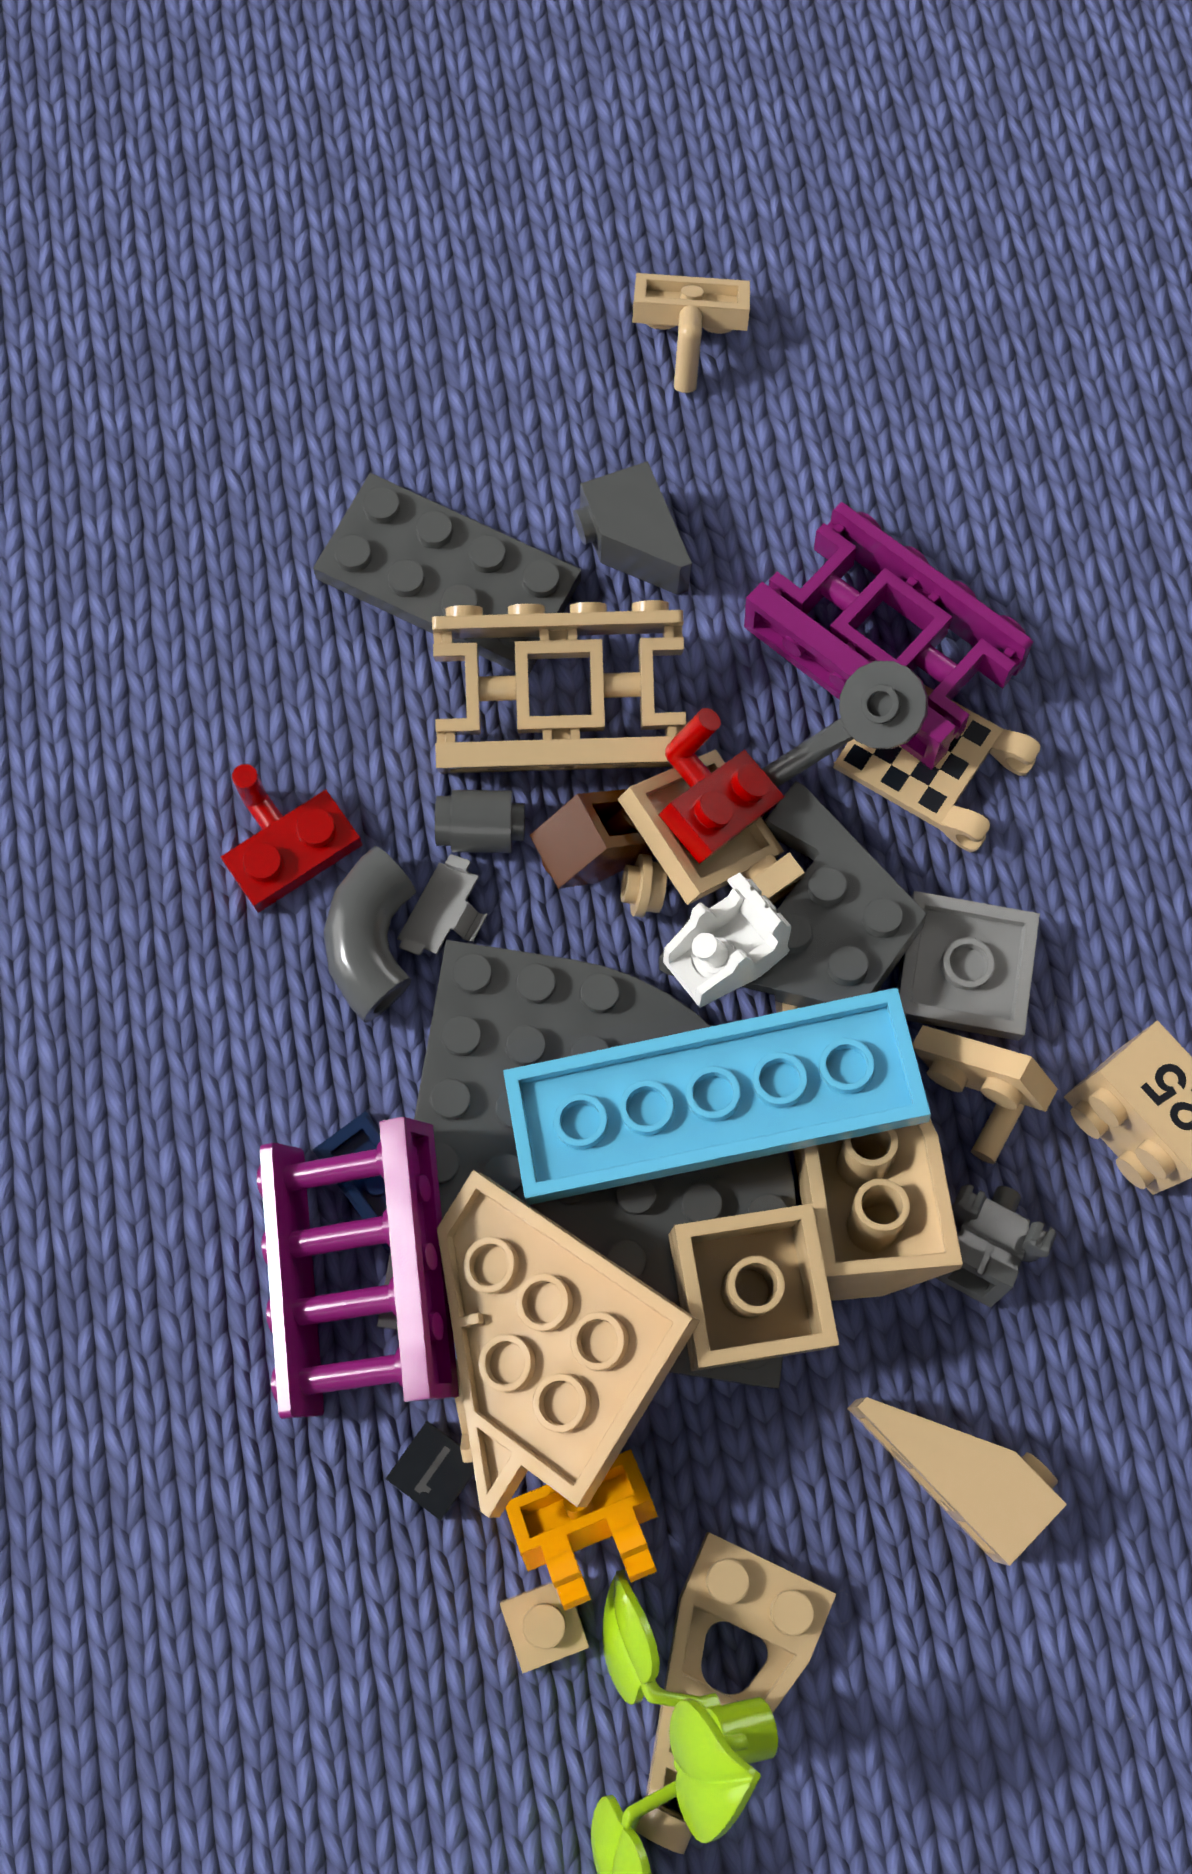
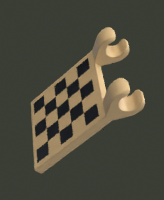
[833,685,1040,852]

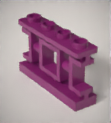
[744,502,1033,770]

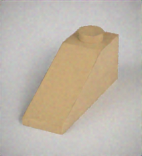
[847,1397,1067,1566]

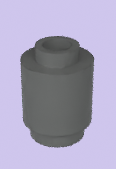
[435,790,525,853]

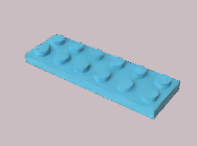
[503,988,931,1205]

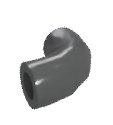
[323,846,416,1023]

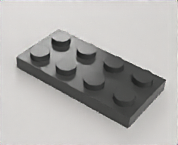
[313,473,581,675]

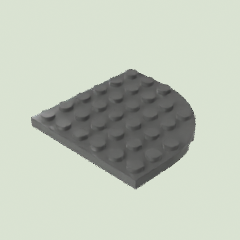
[377,940,796,1389]

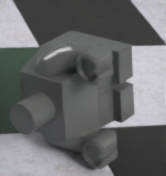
[936,1184,1057,1308]

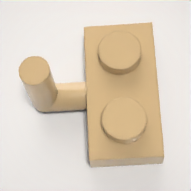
[632,273,750,393]
[912,1025,1058,1164]

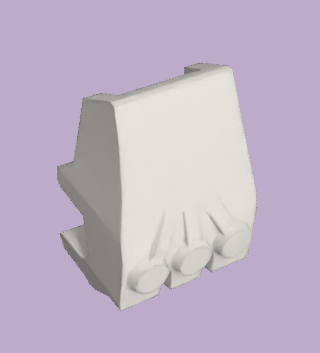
[663,873,791,1008]

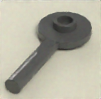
[762,661,928,787]

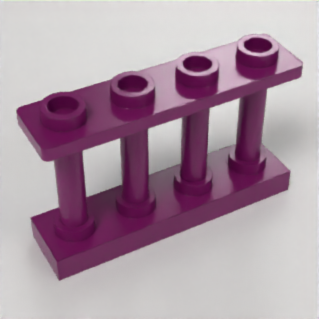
[257,1117,459,1419]

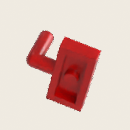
[658,708,785,864]
[220,764,363,913]

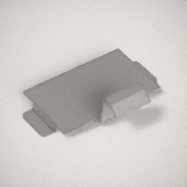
[397,854,488,955]

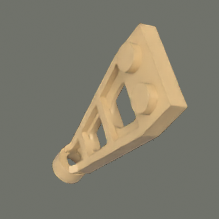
[636,1532,836,1854]

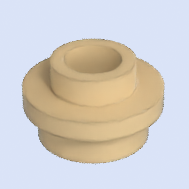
[620,854,667,918]

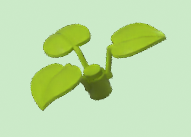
[591,1570,778,1874]

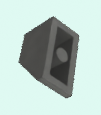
[573,461,692,595]

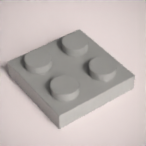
[897,891,1040,1041]

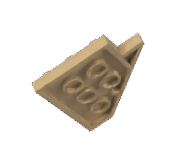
[437,1170,700,1518]

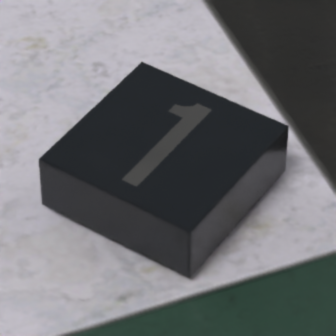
[385,1421,475,1521]

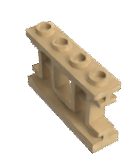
[432,600,686,774]

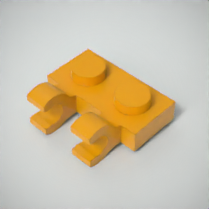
[506,1449,658,1611]

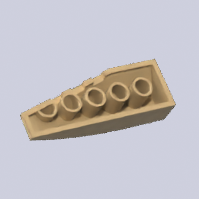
[774,995,963,1301]

